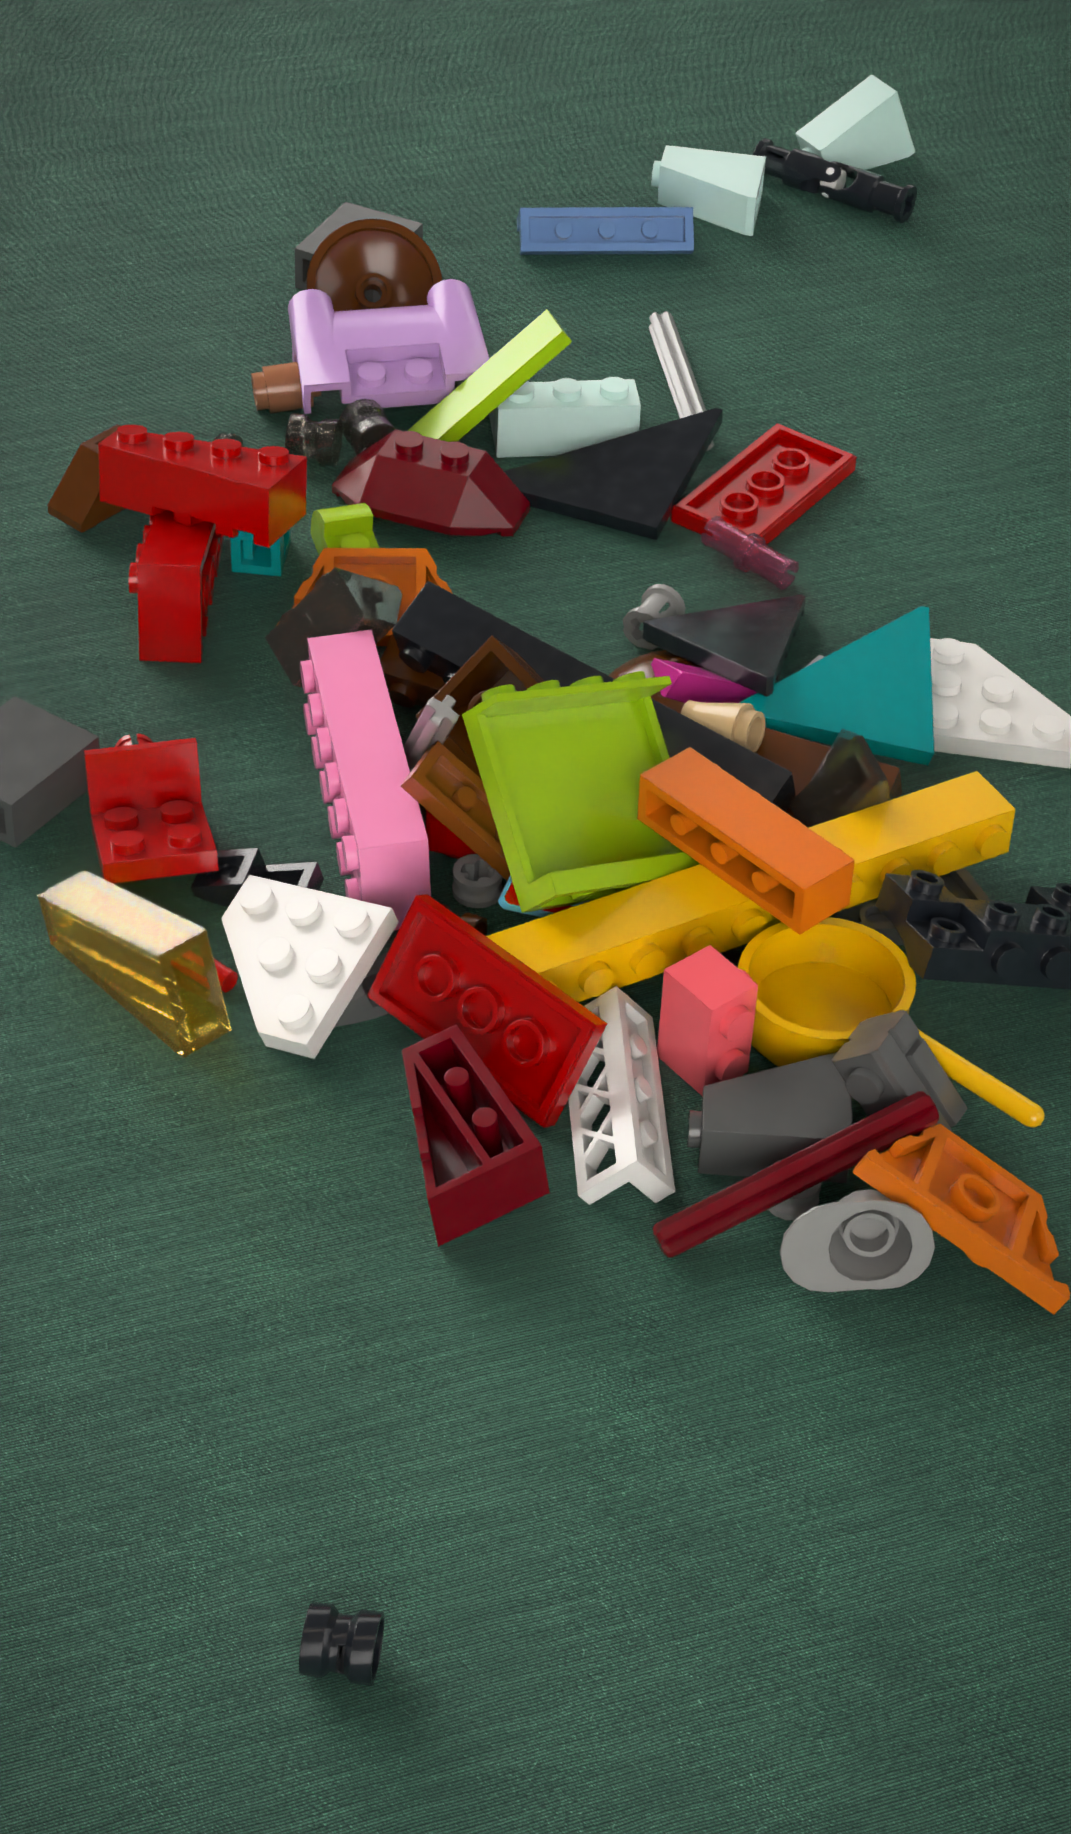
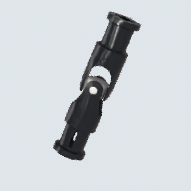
[753,138,917,223]

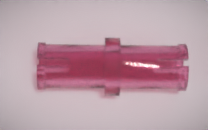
[701,516,799,590]

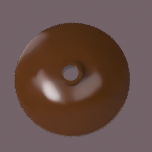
[306,219,442,311]

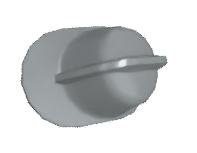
[779,1189,935,1292]

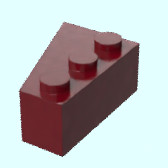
[402,1024,550,1247]

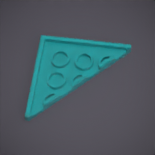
[739,606,934,766]

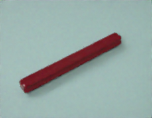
[652,1091,939,1258]

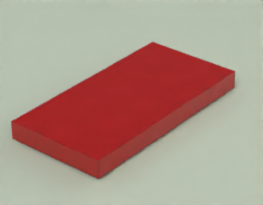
[671,423,857,557]
[367,894,608,1128]

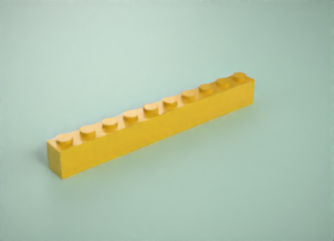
[486,771,1015,1002]

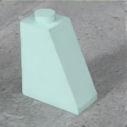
[795,74,915,170]
[651,145,766,236]

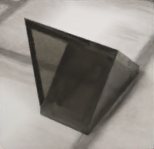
[788,728,890,828]

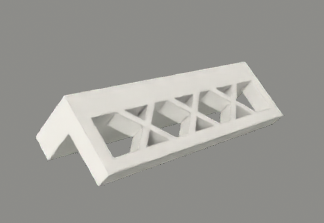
[568,986,675,1205]

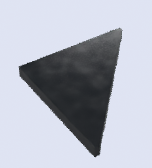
[504,408,723,540]
[643,594,805,697]

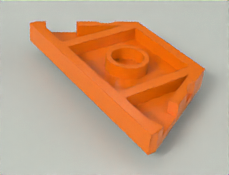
[274,548,453,646]
[852,1124,1070,1315]

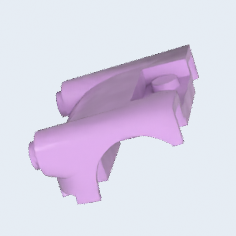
[288,279,489,414]

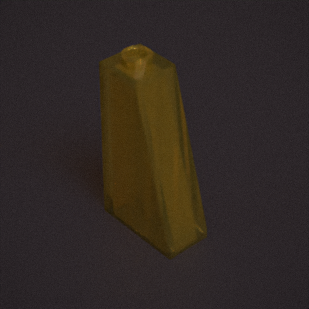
[37,870,231,1057]

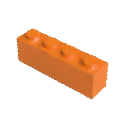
[637,747,855,935]

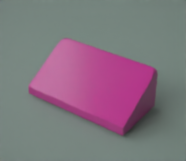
[651,658,757,703]

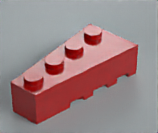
[98,425,307,548]
[128,510,224,663]

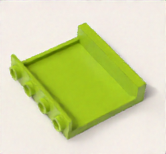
[462,671,700,913]

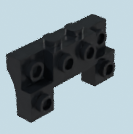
[875,870,1071,990]

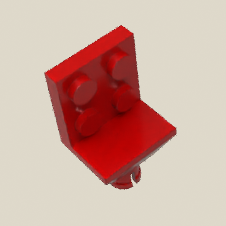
[84,734,219,884]

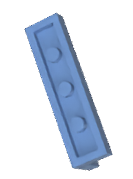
[517,207,694,255]

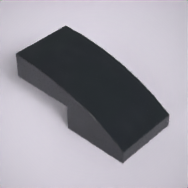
[191,848,324,907]

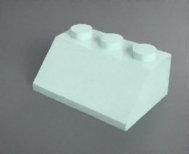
[489,377,641,458]

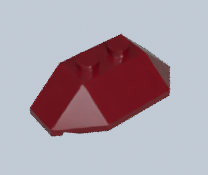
[332,429,530,536]

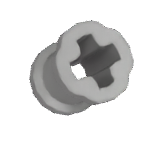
[623,584,686,650]

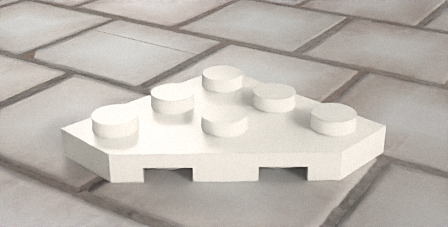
[930,638,1071,769]
[221,875,399,1059]

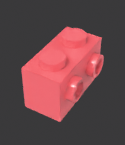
[657,945,758,1097]

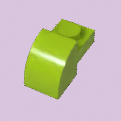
[310,503,379,555]

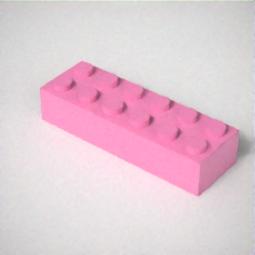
[300,630,431,930]

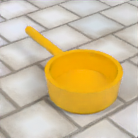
[738,917,1045,1128]

